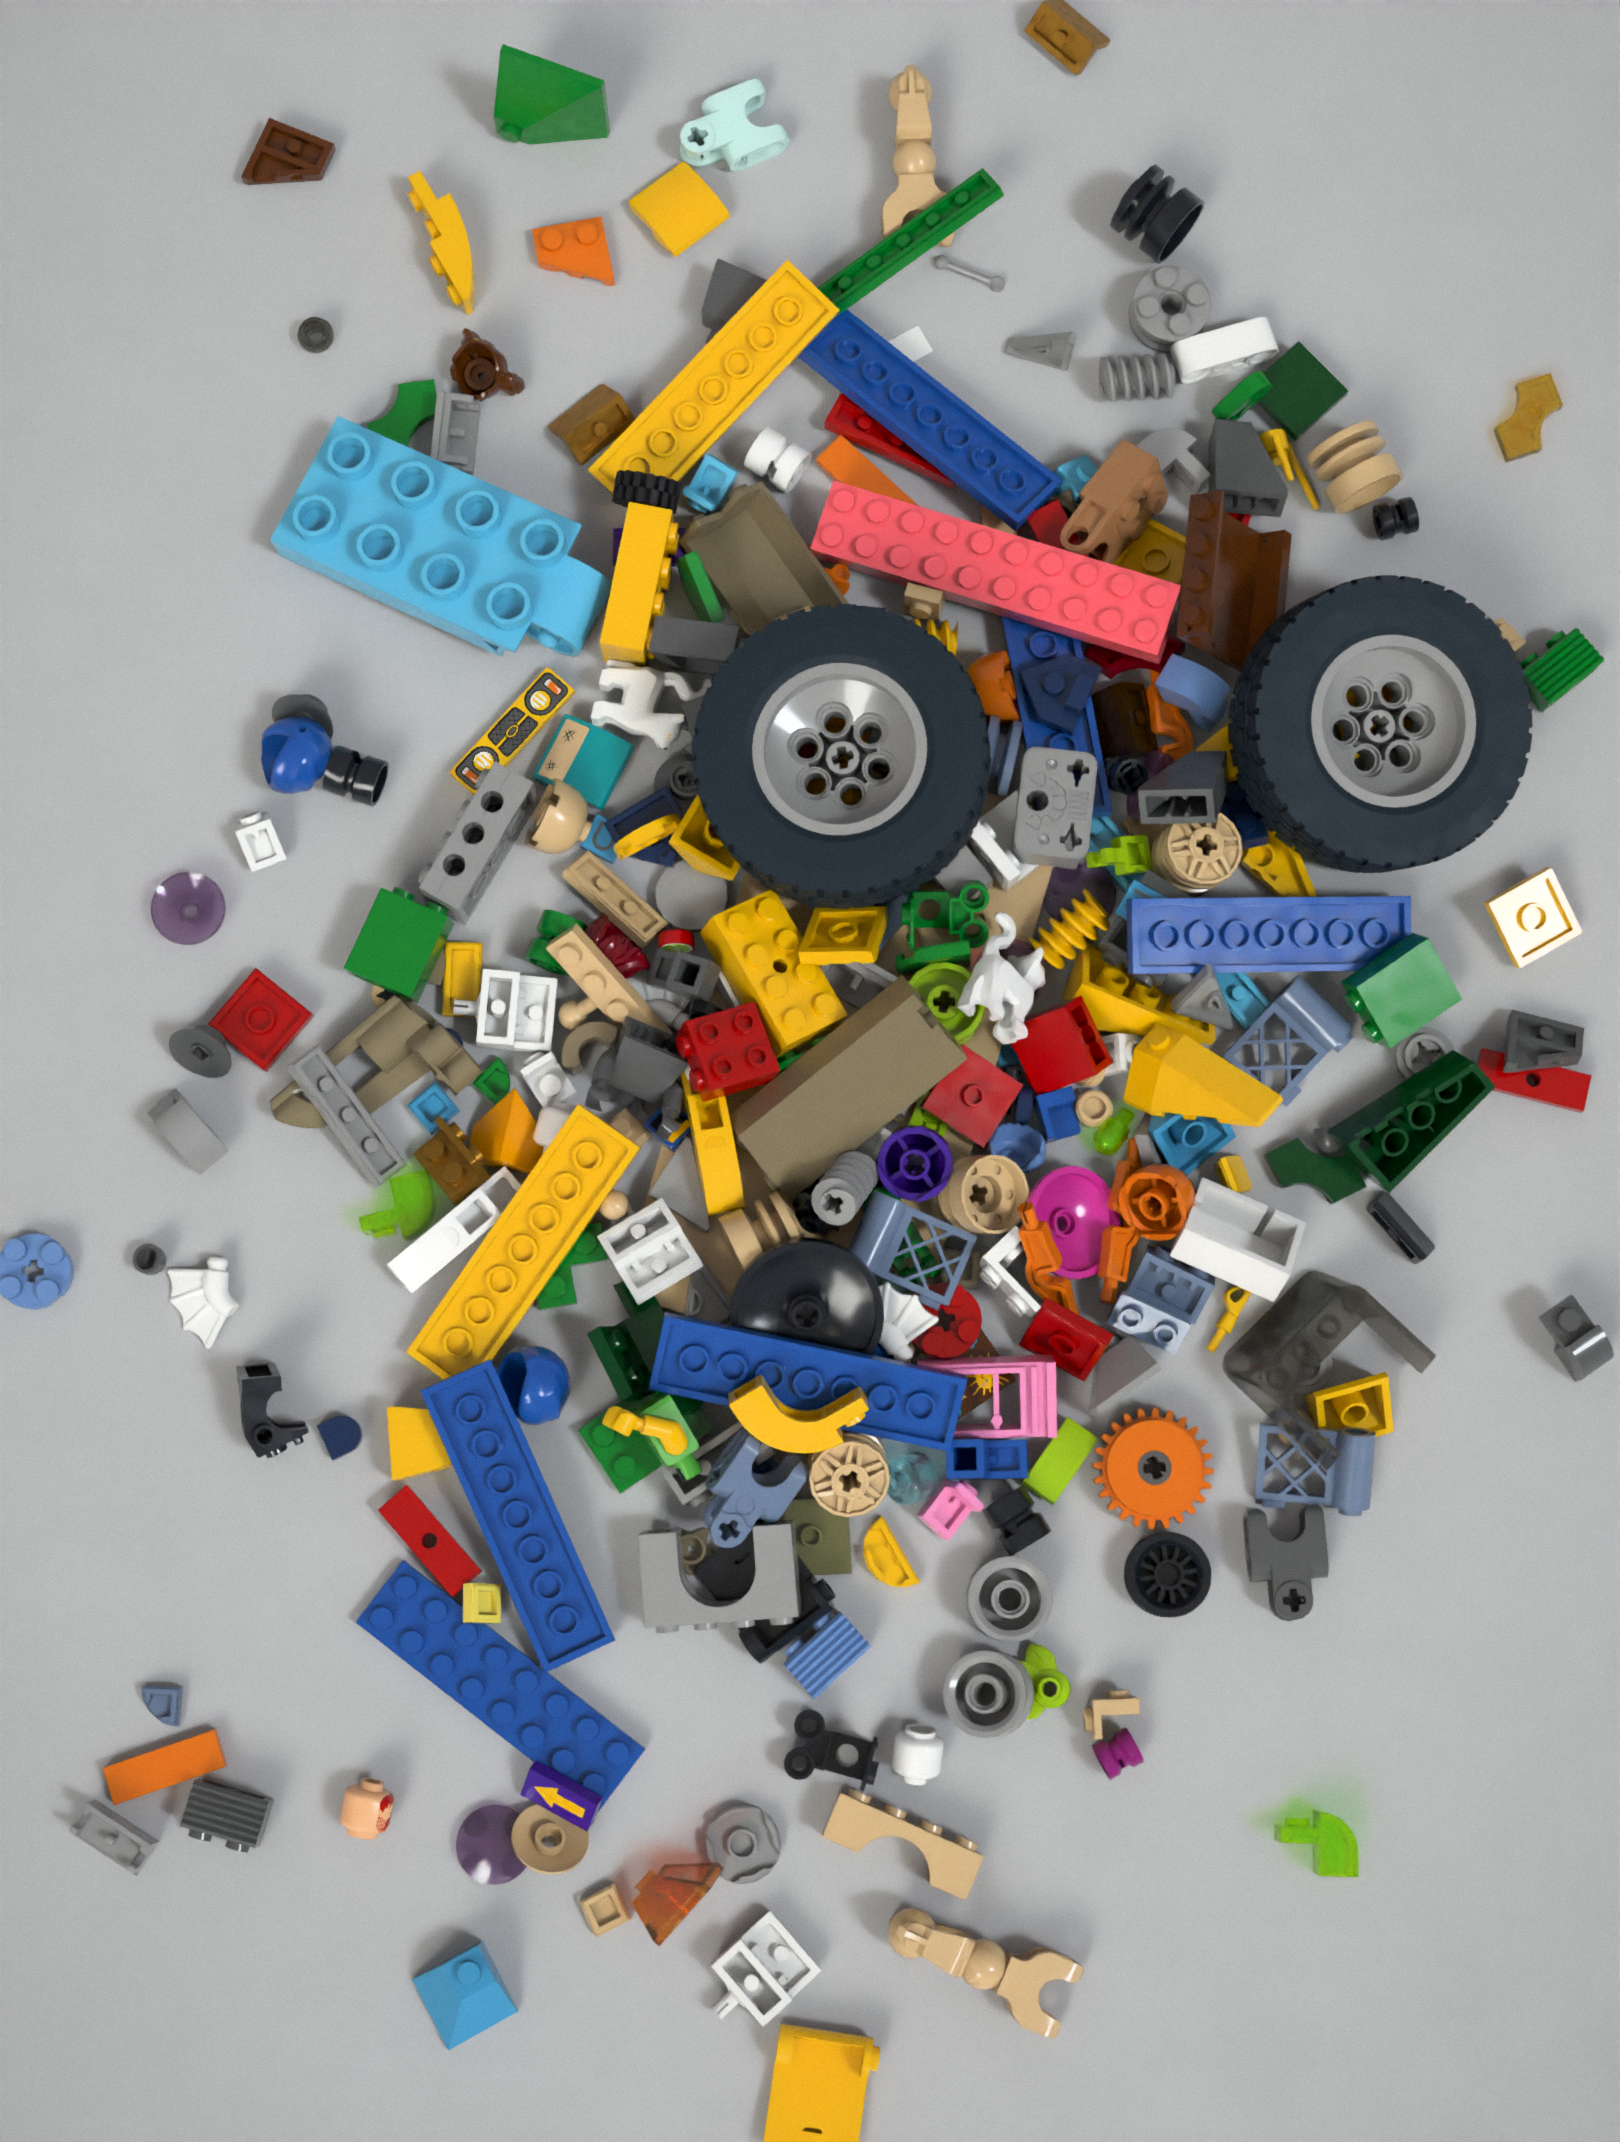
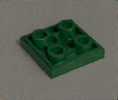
[1257,341,1348,441]

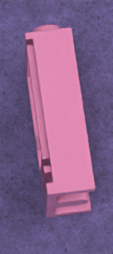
[916,1355,1057,1439]

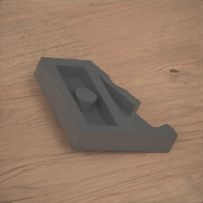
[1502,1010,1584,1073]

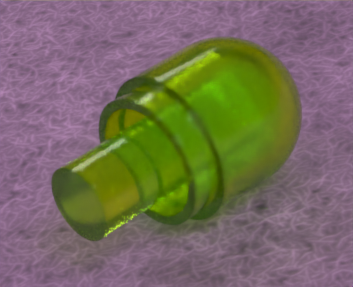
[1092,1107,1135,1156]

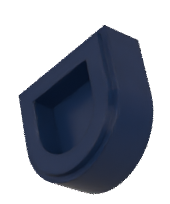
[1013,1086,1034,1125]
[317,1416,362,1461]

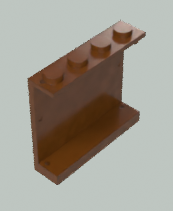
[1176,490,1292,673]

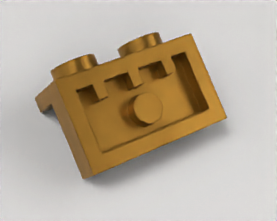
[413,1115,491,1206]

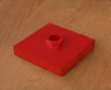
[207,968,314,1072]
[919,1044,1023,1148]
[1018,1297,1114,1381]

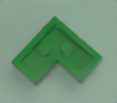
[537,1222,608,1311]

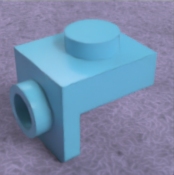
[681,453,740,513]
[1053,455,1098,511]

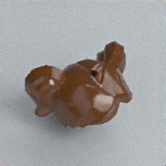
[450,328,525,402]

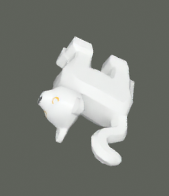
[591,660,713,750]
[957,912,1046,1045]

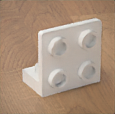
[969,791,1040,892]
[979,1225,1041,1319]

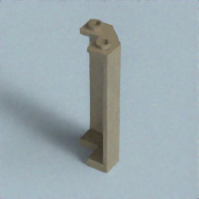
[679,482,849,636]
[729,975,968,1200]

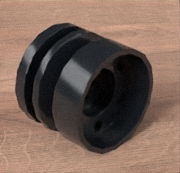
[1110,164,1205,264]

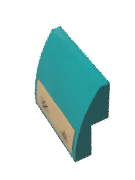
[532,714,635,811]

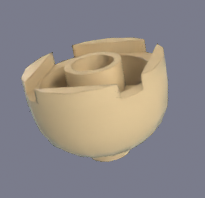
[524,778,592,854]

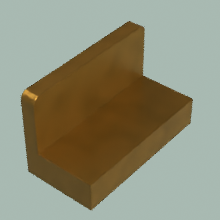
[1024,0,1111,75]
[548,384,635,465]

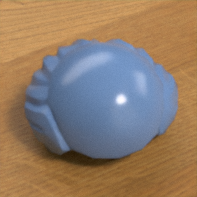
[986,1122,1046,1174]

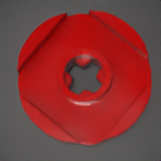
[912,1283,982,1359]

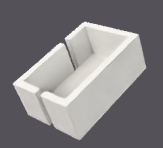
[1170,1177,1306,1302]

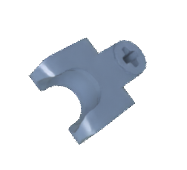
[703,1427,809,1548]

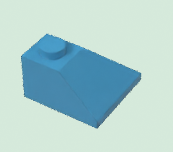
[1148,1113,1236,1176]
[412,1940,518,2050]

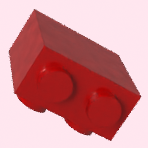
[1010,995,1113,1096]
[676,1002,780,1102]

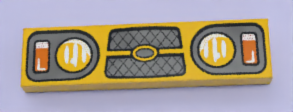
[449,667,575,796]

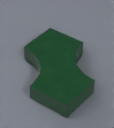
[1264,1138,1367,1205]

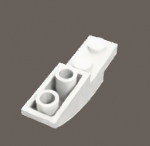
[387,1166,521,1294]

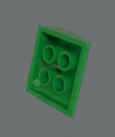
[493,44,610,145]

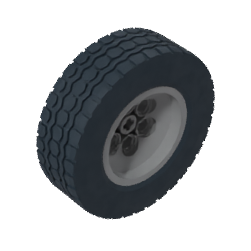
[1228,575,1533,873]
[692,604,991,909]

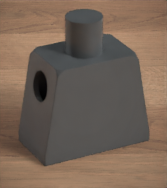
[702,258,767,344]

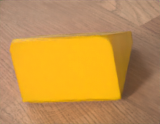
[1214,1155,1252,1194]

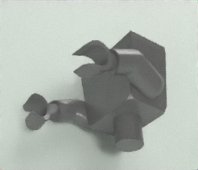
[585,1015,688,1141]

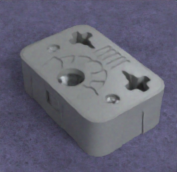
[1012,747,1097,869]

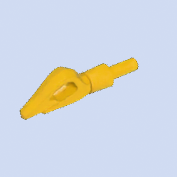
[1206,1285,1252,1353]

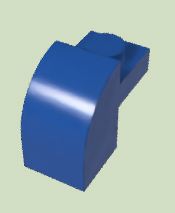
[946,1439,1029,1480]

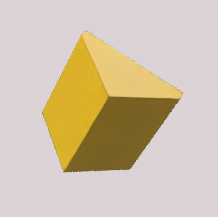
[668,794,741,881]
[1304,1372,1394,1452]

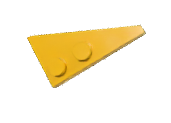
[1240,828,1317,897]

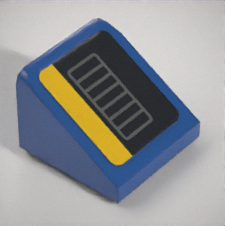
[644,1107,691,1153]

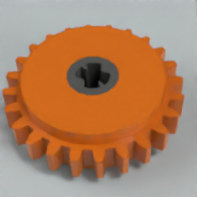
[1091,1408,1214,1530]

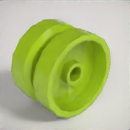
[909,962,985,1045]

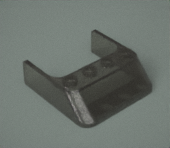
[1222,1271,1436,1470]

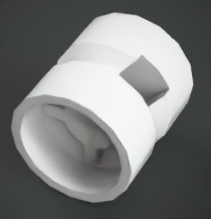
[744,426,812,494]

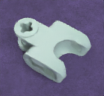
[679,79,790,171]

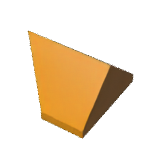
[469,1088,544,1174]

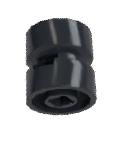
[323,745,389,807]
[982,1485,1052,1556]

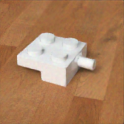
[453,969,558,1053]
[597,1198,703,1305]
[711,1909,822,2027]

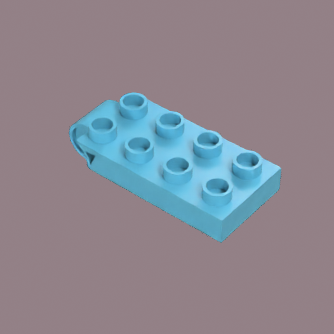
[270,416,612,657]

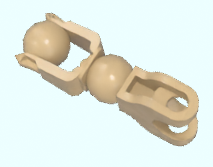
[881,65,954,247]
[887,1908,1084,2039]

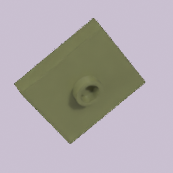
[779,1498,852,1576]

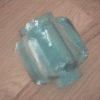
[887,1451,939,1505]

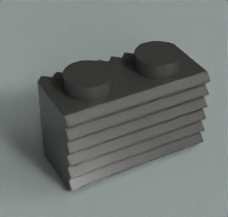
[180,1778,274,1853]

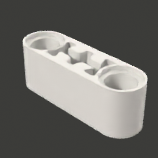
[1170,317,1279,384]

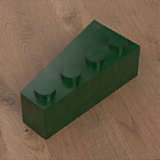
[1327,1050,1495,1193]

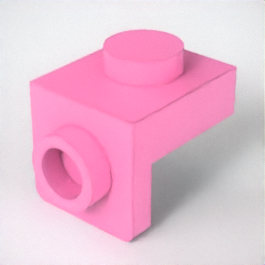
[917,1480,985,1541]

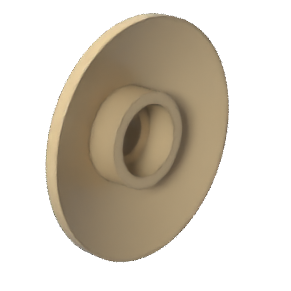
[511,1804,589,1874]

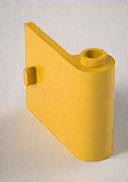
[763,2023,880,2142]

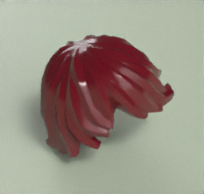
[584,912,651,979]

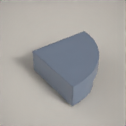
[142,1685,183,1727]

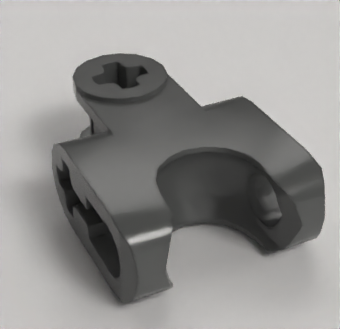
[1243,1504,1329,1621]

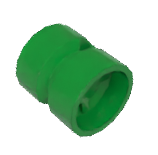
[525,909,588,976]

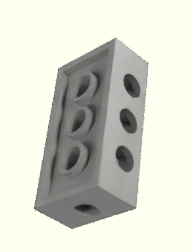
[418,761,539,925]

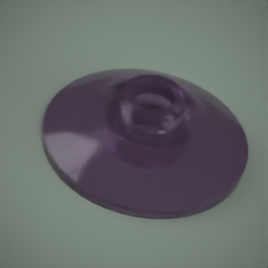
[151,872,226,945]

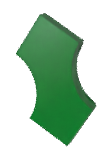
[367,379,437,447]

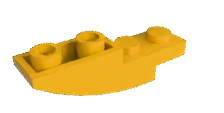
[407,171,475,315]
[679,1070,745,1216]

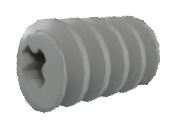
[1099,353,1175,402]
[811,1151,879,1226]

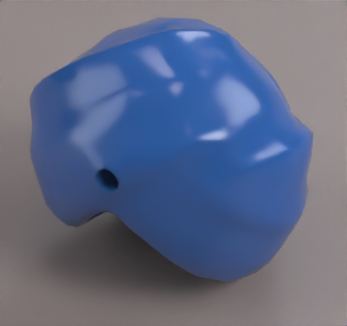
[261,716,333,794]
[496,1345,571,1425]

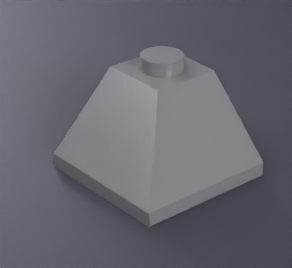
[1088,1334,1162,1418]

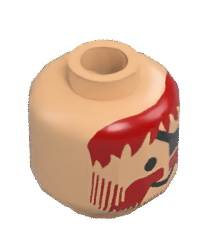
[339,1778,394,1839]

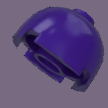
[877,1126,953,1202]

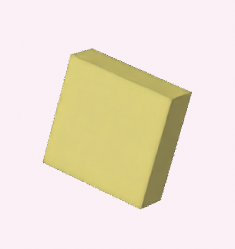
[463,1583,501,1624]

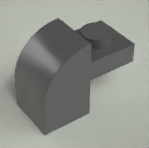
[646,948,722,1003]
[1538,1295,1614,1382]

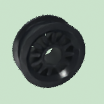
[1124,1532,1211,1618]

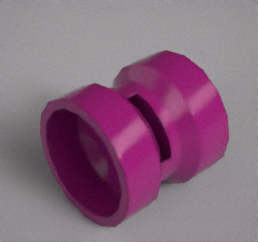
[1091,1727,1144,1780]

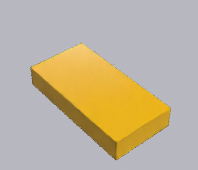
[442,942,483,1018]

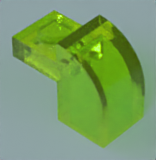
[359,1170,436,1241]
[1274,1809,1358,1877]

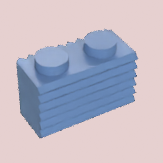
[783,1612,871,1699]

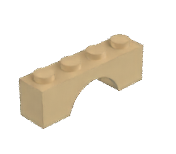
[822,1788,984,1901]

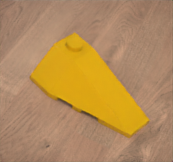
[1062,943,1216,1045]
[1123,1022,1283,1127]

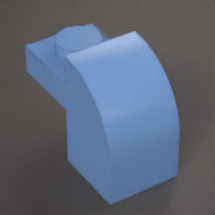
[1155,654,1231,732]

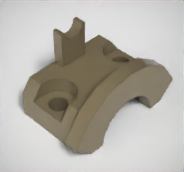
[562,1022,618,1077]

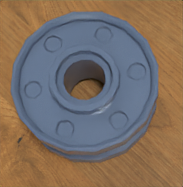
[987,715,1023,797]

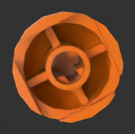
[967,650,1020,725]
[1118,1163,1196,1241]

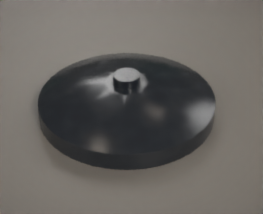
[730,1238,884,1355]

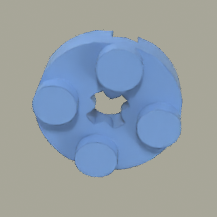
[0,1233,74,1310]

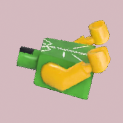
[602,1392,702,1482]

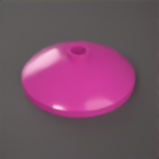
[1027,1166,1120,1279]

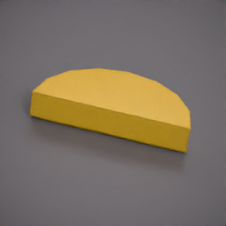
[613,814,682,860]
[863,1516,920,1587]

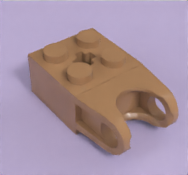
[1060,439,1168,564]

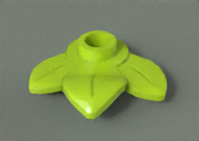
[1018,1643,1071,1720]

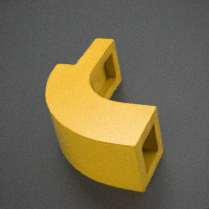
[728,1374,869,1453]

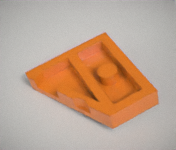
[532,217,615,286]

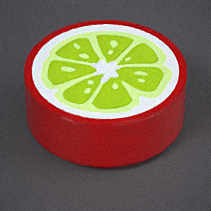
[658,929,695,953]

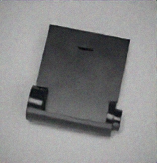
[694,1519,836,1664]

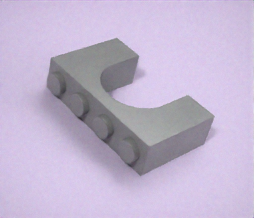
[638,1519,802,1633]

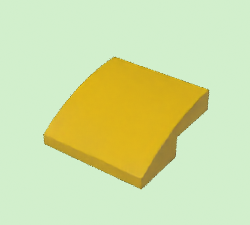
[628,161,731,258]

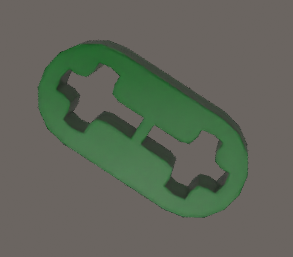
[1211,370,1272,421]

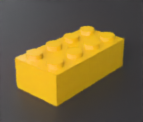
[600,502,680,667]
[700,889,848,1059]

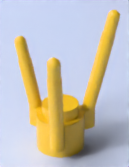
[1259,429,1320,510]

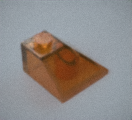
[632,1863,724,1946]

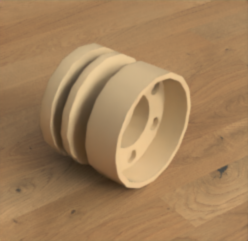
[1307,420,1404,514]
[1150,813,1243,898]
[929,1155,1029,1234]
[718,1191,806,1272]
[806,1430,890,1517]

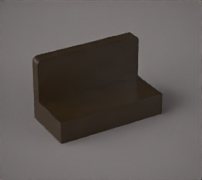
[1091,681,1159,761]

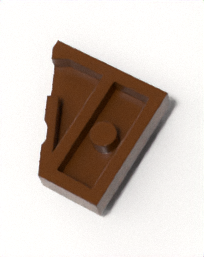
[241,118,336,185]

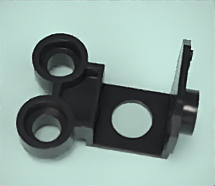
[784,1709,879,1792]

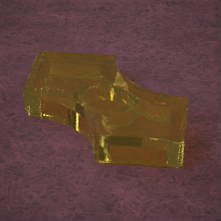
[1493,373,1563,463]

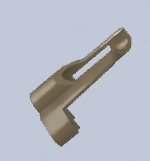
[270,995,483,1129]

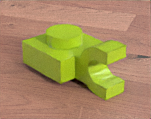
[1086,835,1153,876]

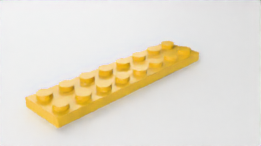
[588,259,840,508]
[406,1104,642,1379]

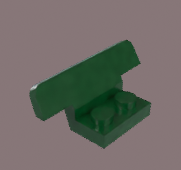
[587,1281,704,1417]

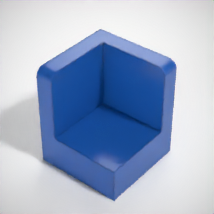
[1033,1086,1081,1144]

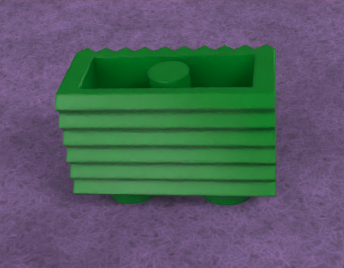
[1520,628,1604,712]

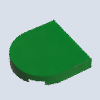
[677,551,724,623]
[895,940,971,975]

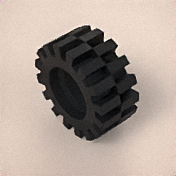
[612,470,681,514]

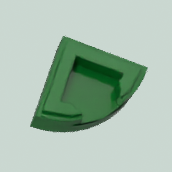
[472,1057,510,1105]

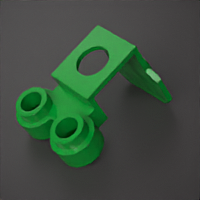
[901,880,989,950]

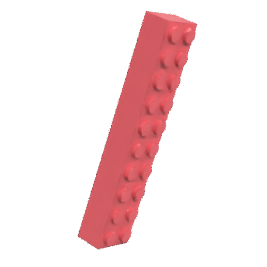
[810,480,1181,664]

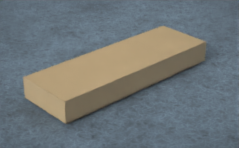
[561,850,668,949]

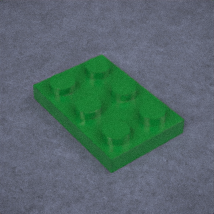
[578,1391,715,1494]

